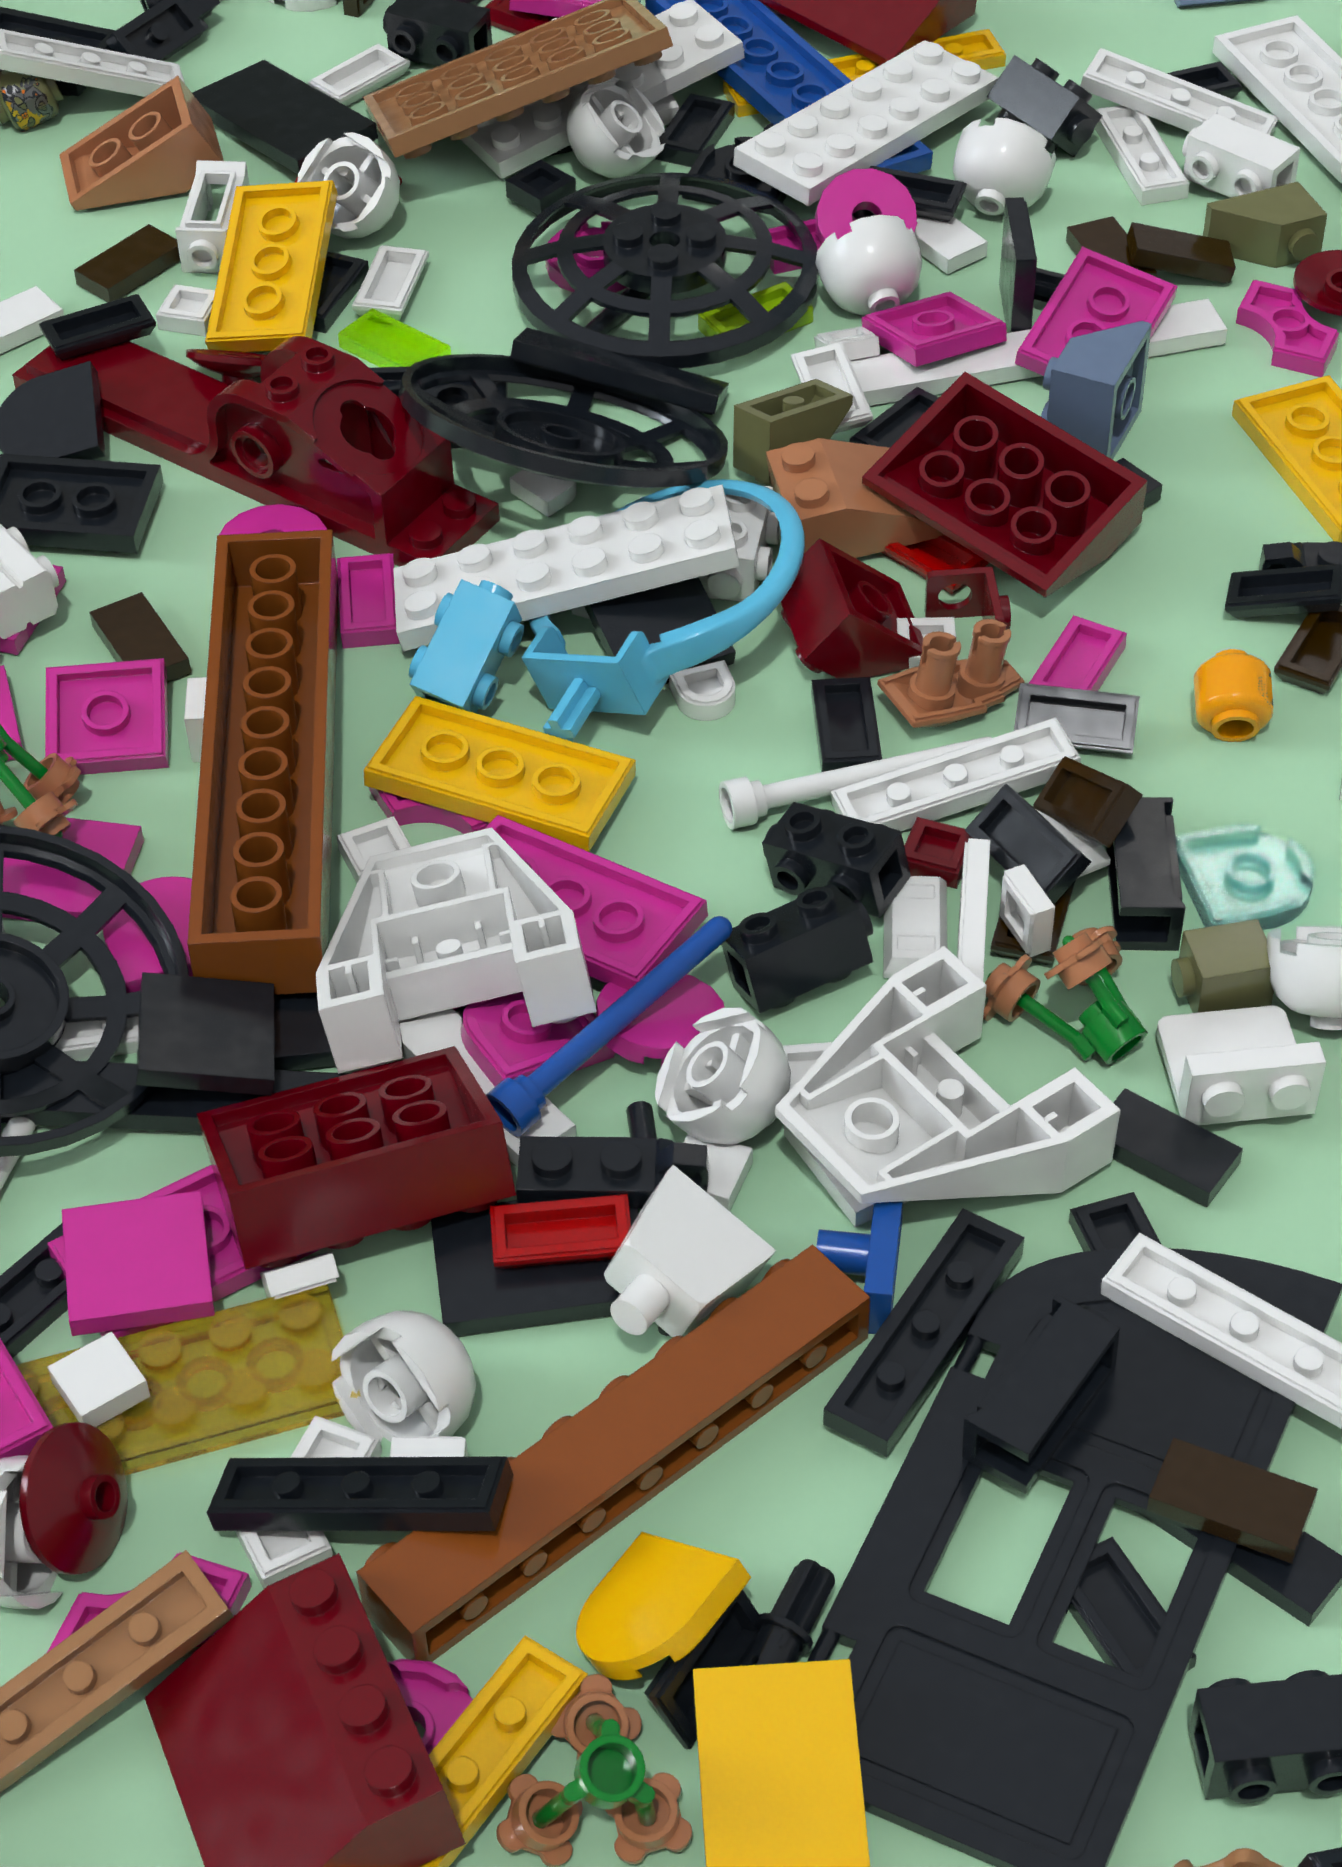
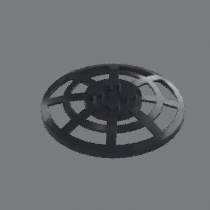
[512,172,819,369]
[399,354,728,488]
[0,825,189,1157]

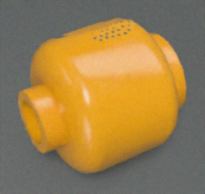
[1194,649,1273,742]

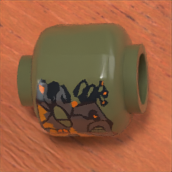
[0,70,64,132]

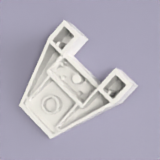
[316,827,597,1074]
[775,946,1121,1204]

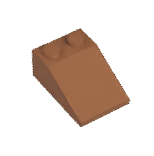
[59,76,224,211]
[766,438,944,558]

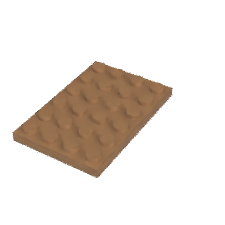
[363,0,673,159]

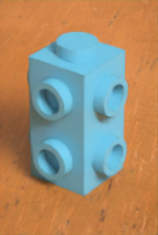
[408,579,524,713]

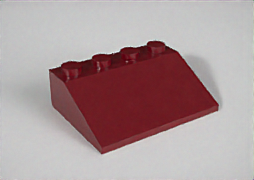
[758,0,977,65]
[862,372,1148,597]
[197,1046,516,1270]
[144,1553,466,1867]

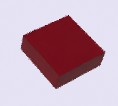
[904,817,972,889]

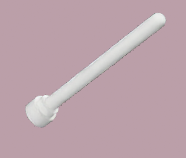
[719,737,992,829]

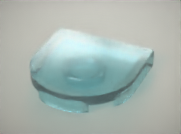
[1175,824,1314,930]

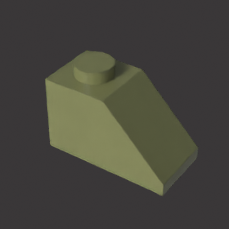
[1203,182,1327,268]
[733,379,853,485]

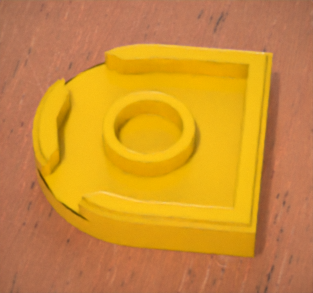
[576,1532,751,1680]

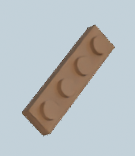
[0,1550,234,1793]

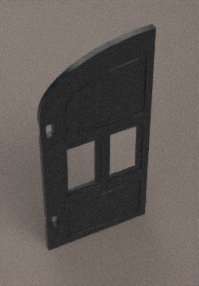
[807,1248,1342,1867]

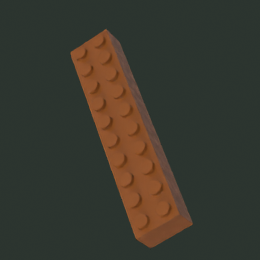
[187,530,338,995]

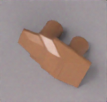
[877,619,1025,728]

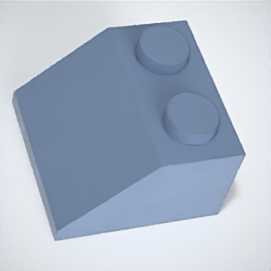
[1041,321,1152,460]

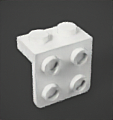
[1156,1005,1326,1125]

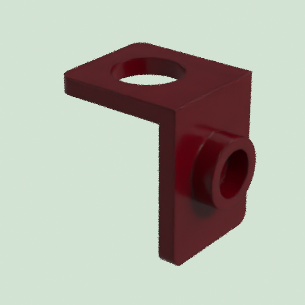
[924,567,1011,630]

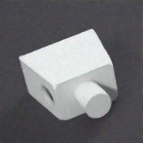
[604,1165,776,1337]

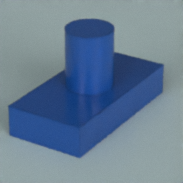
[816,1201,903,1334]

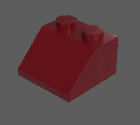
[781,538,923,678]

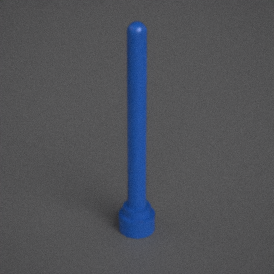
[486,916,732,1137]

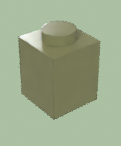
[1171,919,1274,1013]

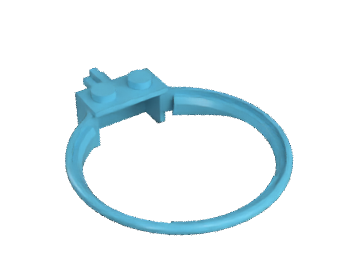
[521,479,805,741]

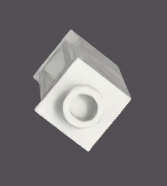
[175,160,249,274]

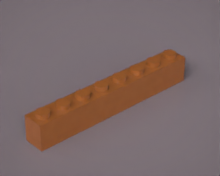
[356,1244,870,1662]

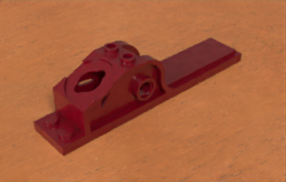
[12,336,500,566]

